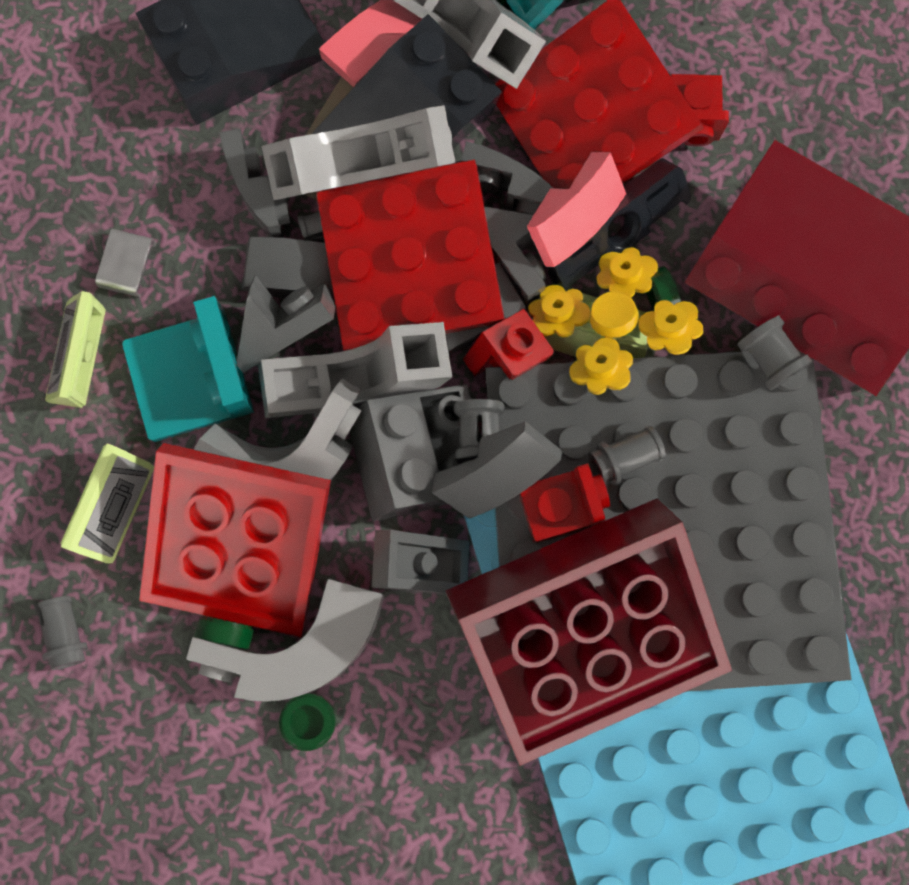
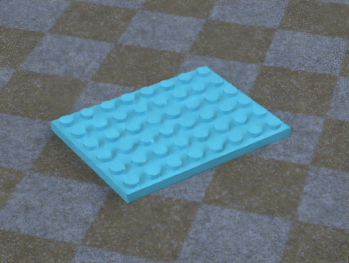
[463,508,909,885]

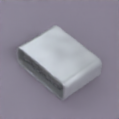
[95,229,156,297]

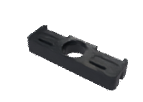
[540,158,691,291]

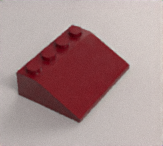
[685,140,909,396]
[445,498,732,766]

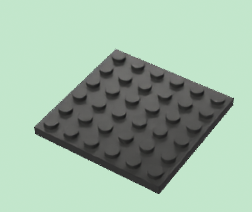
[485,350,851,692]

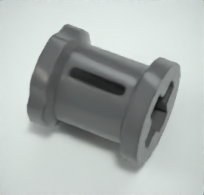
[737,315,813,391]
[454,399,505,462]

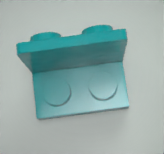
[122,296,255,442]

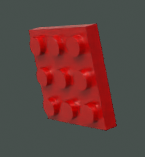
[495,0,704,189]
[316,159,505,351]
[139,443,331,637]

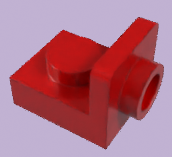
[671,74,729,146]
[463,309,554,380]
[519,463,610,543]

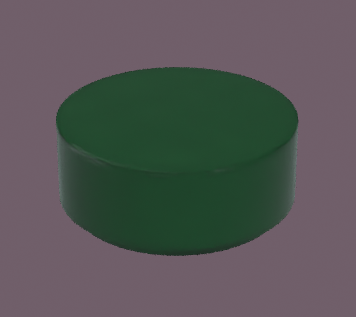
[646,266,681,311]
[194,616,254,649]
[279,693,337,751]

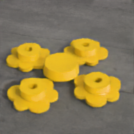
[529,247,703,395]

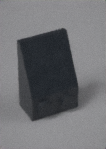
[135,0,324,125]
[312,14,502,183]

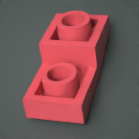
[319,0,422,88]
[527,152,626,267]

